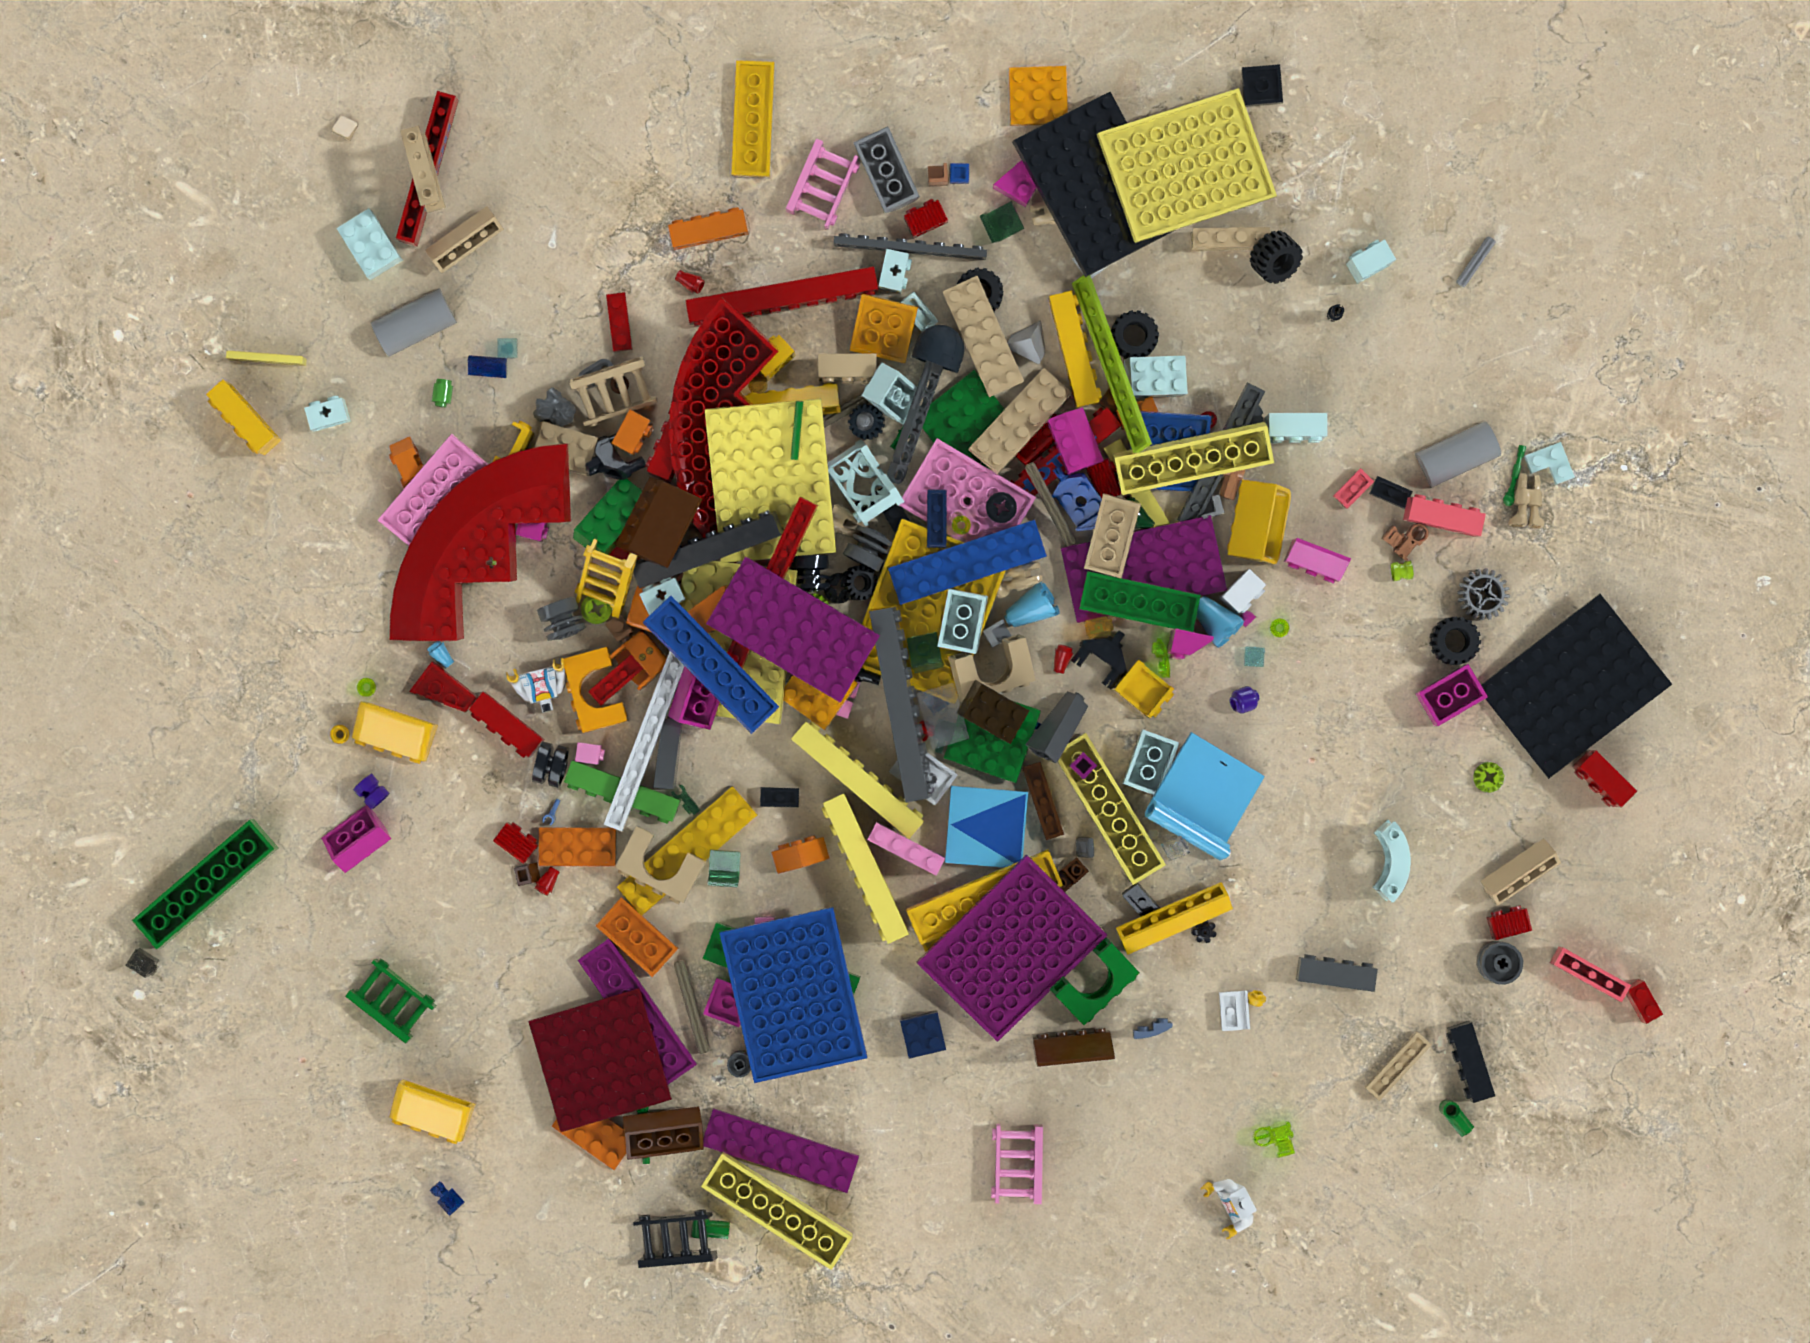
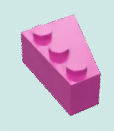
[993,160,1037,208]

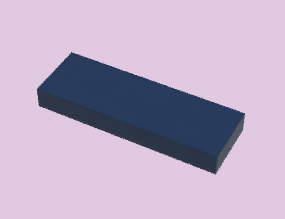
[927,490,947,548]

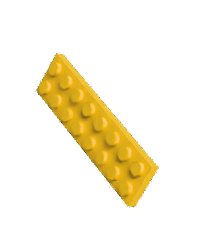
[617,786,758,915]
[906,850,1063,945]

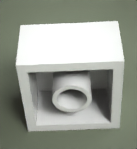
[1219,569,1266,614]

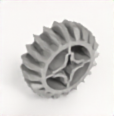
[1457,568,1510,620]

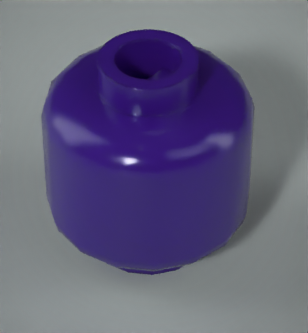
[1229,686,1260,714]

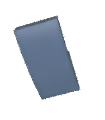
[1133,1018,1173,1039]

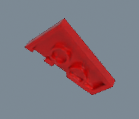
[409,661,478,712]

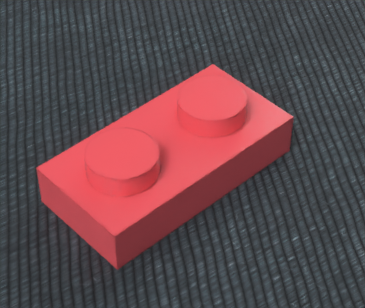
[1333,468,1374,509]

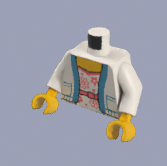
[506,658,566,713]
[1200,1179,1257,1239]

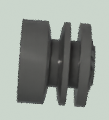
[843,525,892,572]
[537,597,586,641]

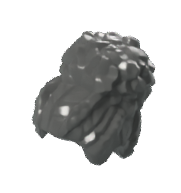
[533,387,576,427]

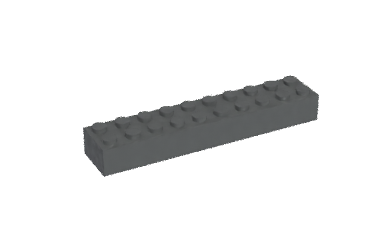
[869,606,934,803]

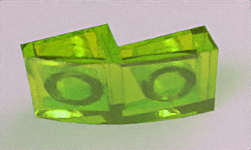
[1151,638,1170,678]

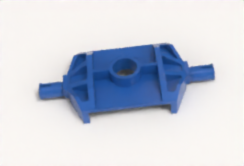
[1052,466,1102,531]

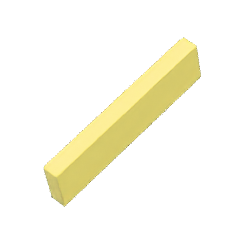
[226,351,307,366]

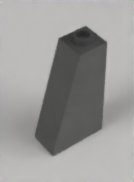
[1025,691,1088,763]
[654,715,683,789]

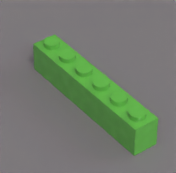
[564,760,681,824]

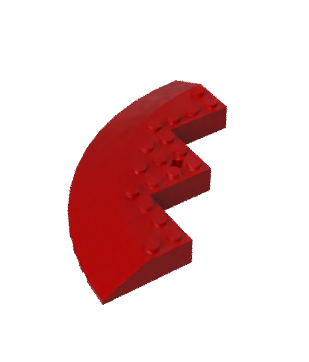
[669,298,779,563]
[389,444,571,641]

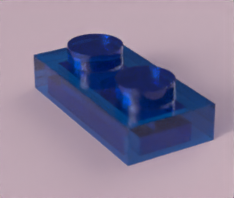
[468,355,507,378]

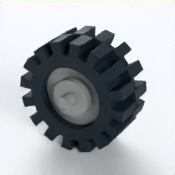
[848,404,885,440]

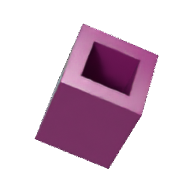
[1069,752,1097,780]

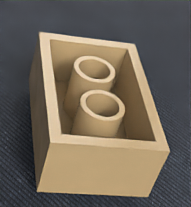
[818,354,877,385]
[535,422,599,476]

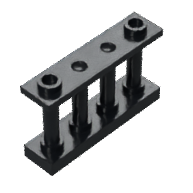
[633,1209,718,1268]

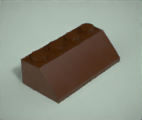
[622,1106,704,1160]

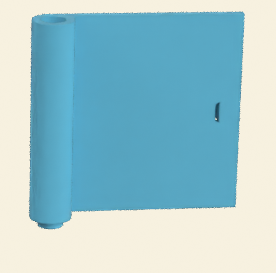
[1145,732,1265,860]

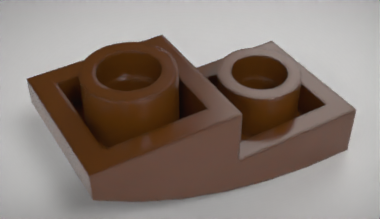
[1058,857,1089,892]

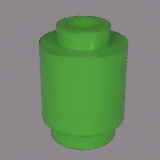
[432,379,453,408]

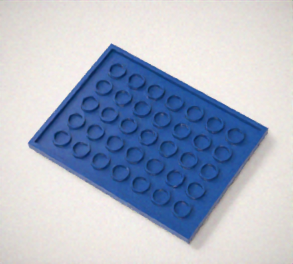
[720,907,868,1083]

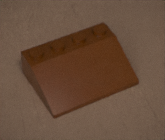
[615,477,702,568]
[1033,1028,1115,1067]

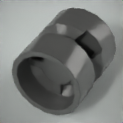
[727,1050,751,1078]

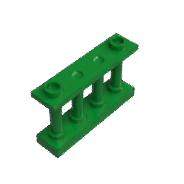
[345,958,437,1044]

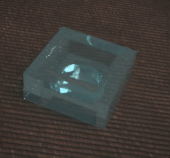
[497,338,518,358]
[1244,647,1265,667]

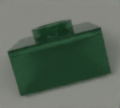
[980,201,1025,243]
[907,632,944,673]
[708,850,741,887]

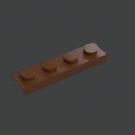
[1022,762,1064,840]

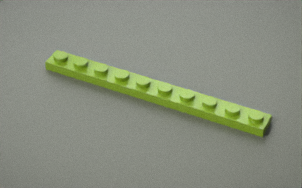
[1072,275,1152,453]

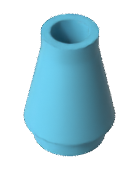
[427,641,454,669]

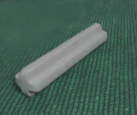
[1456,236,1496,287]

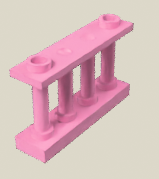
[786,139,861,230]
[991,1124,1043,1204]

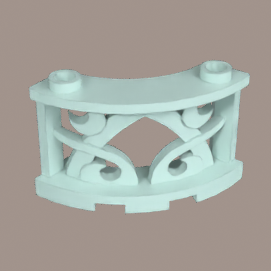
[828,439,904,527]
[1373,820,1411,902]

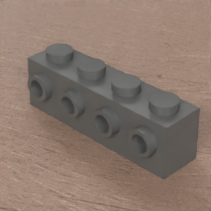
[1296,954,1378,992]

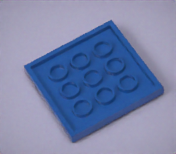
[1130,411,1211,491]

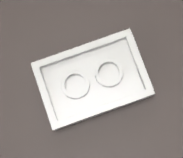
[889,753,957,805]

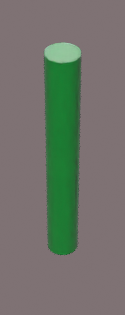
[791,401,803,460]

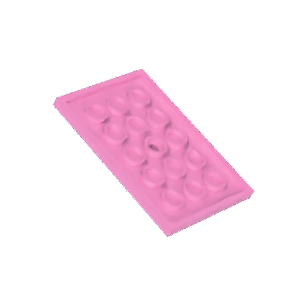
[378,434,488,546]
[899,438,1036,543]

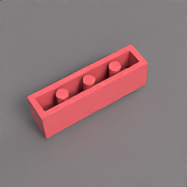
[1403,494,1486,537]
[1550,946,1631,1002]

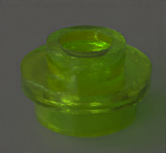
[952,515,971,535]
[1270,618,1289,638]
[357,678,376,697]

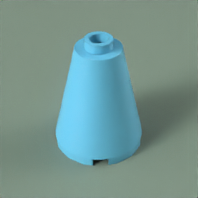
[1004,582,1060,627]
[1196,596,1244,648]

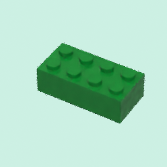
[573,479,642,555]

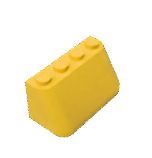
[1227,480,1291,564]
[352,701,438,764]
[389,1079,476,1144]

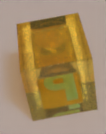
[1084,616,1114,640]

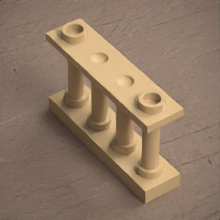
[400,125,446,213]
[569,356,657,427]

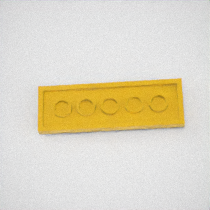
[731,60,775,177]

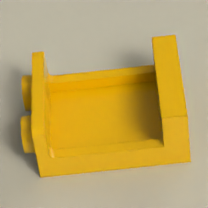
[492,420,535,462]
[1113,659,1174,718]

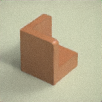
[928,163,948,187]

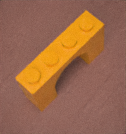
[564,647,629,733]

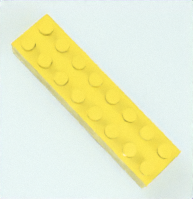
[1113,422,1274,495]
[791,721,924,839]
[1058,733,1166,885]
[821,793,909,944]
[701,1152,853,1270]

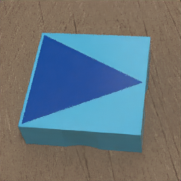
[945,786,1028,868]

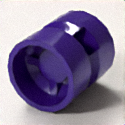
[353,773,390,810]

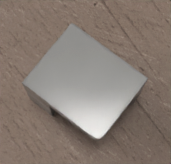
[1201,495,1225,519]
[983,619,1011,648]

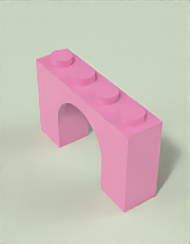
[867,822,945,875]

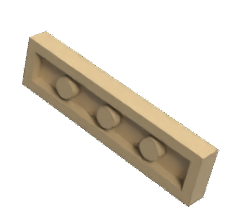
[1365,1031,1432,1101]

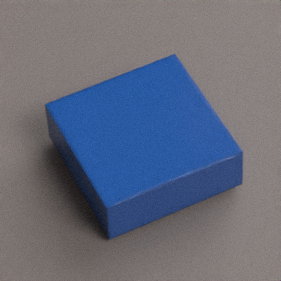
[950,163,969,184]

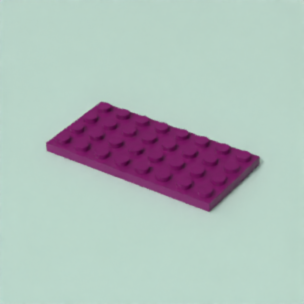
[1061,515,1227,623]
[706,557,880,703]

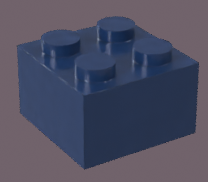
[900,1011,946,1059]

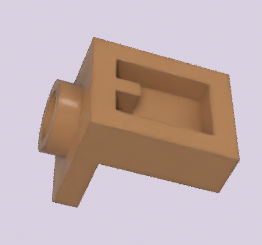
[605,614,634,643]

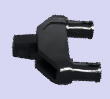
[585,433,646,480]
[1070,630,1127,690]

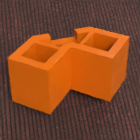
[389,436,424,488]

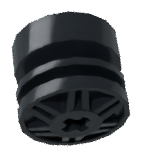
[789,555,830,593]

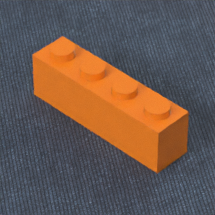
[668,207,749,250]

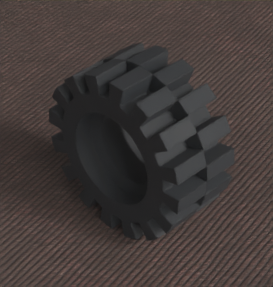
[841,565,878,600]

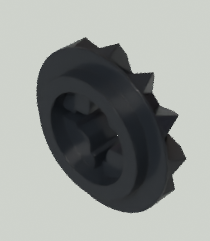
[986,492,1017,523]
[824,573,851,603]

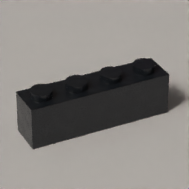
[1446,1021,1496,1103]

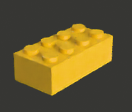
[206,379,282,455]

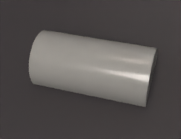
[854,126,920,213]
[371,288,457,357]
[1415,421,1501,488]

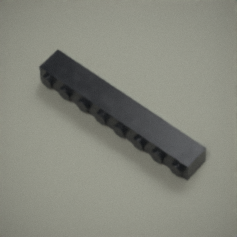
[633,510,784,589]

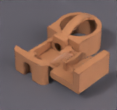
[1381,523,1429,561]

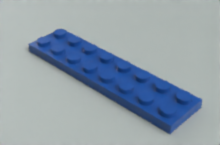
[888,520,1047,605]
[643,596,779,734]

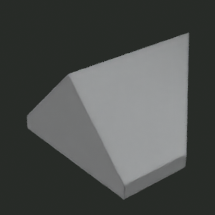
[1007,320,1045,364]

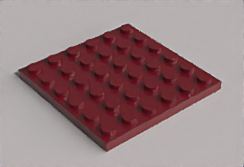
[528,988,672,1132]

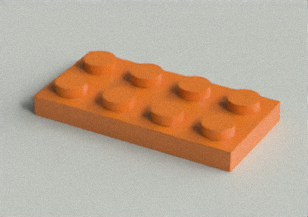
[539,827,616,866]
[596,897,679,977]
[552,1118,626,1170]

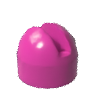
[1240,611,1256,628]

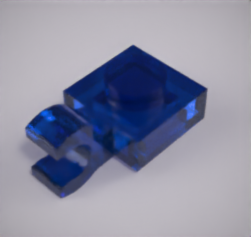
[430,1181,465,1216]

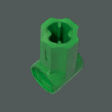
[1439,1099,1474,1137]
[691,1218,730,1239]

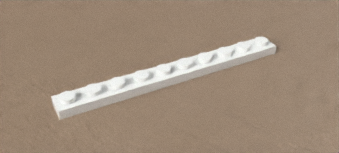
[604,651,684,831]

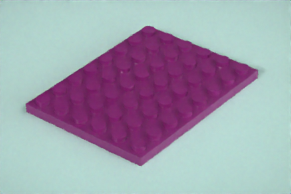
[916,854,1108,1042]

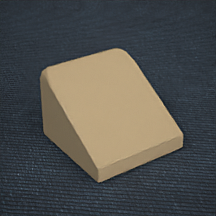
[331,116,358,141]

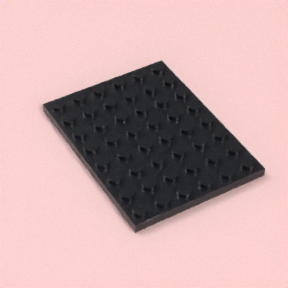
[1012,92,1178,278]
[1481,593,1672,779]

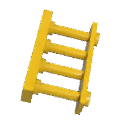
[574,539,638,618]

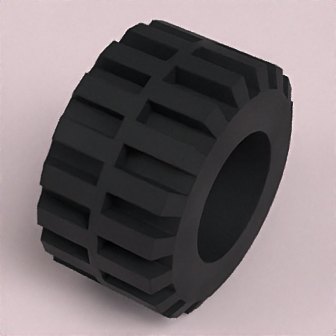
[1250,230,1303,284]
[957,267,1004,313]
[1111,310,1159,359]
[1429,616,1481,665]

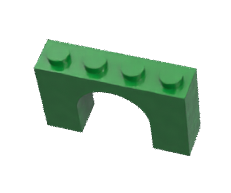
[1050,937,1140,1026]

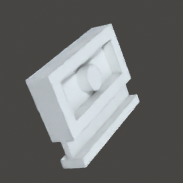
[1219,990,1250,1031]

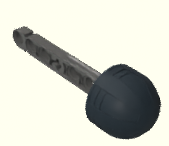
[887,325,964,484]

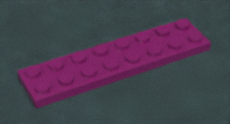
[578,939,697,1085]
[703,1108,859,1193]

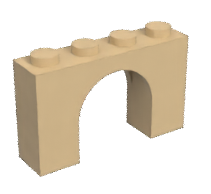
[948,634,1036,702]
[615,826,706,904]

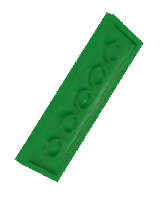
[1079,571,1201,632]

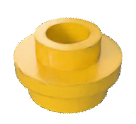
[330,725,350,744]
[1248,990,1266,1007]

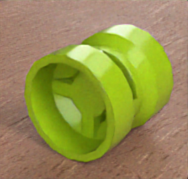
[1391,560,1414,582]

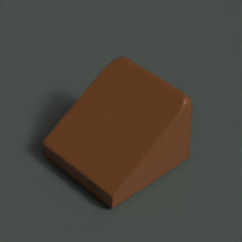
[514,863,540,886]

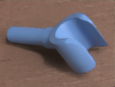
[543,799,560,826]

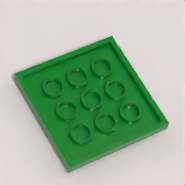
[922,370,1005,463]
[944,701,1041,783]

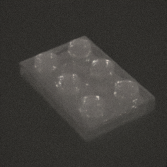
[916,683,969,749]

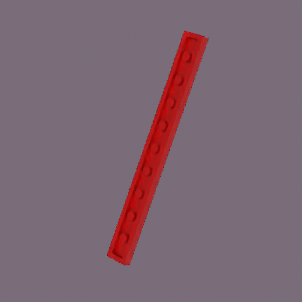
[727,497,819,668]

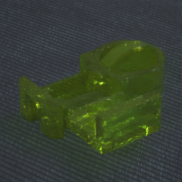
[1252,1121,1295,1158]

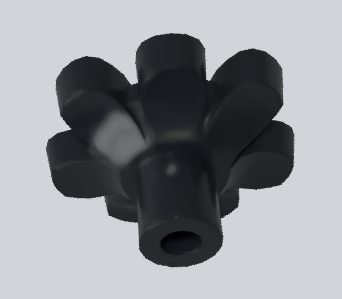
[1191,920,1217,943]

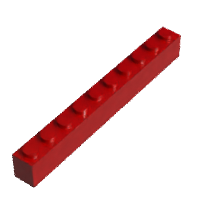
[685,267,878,327]

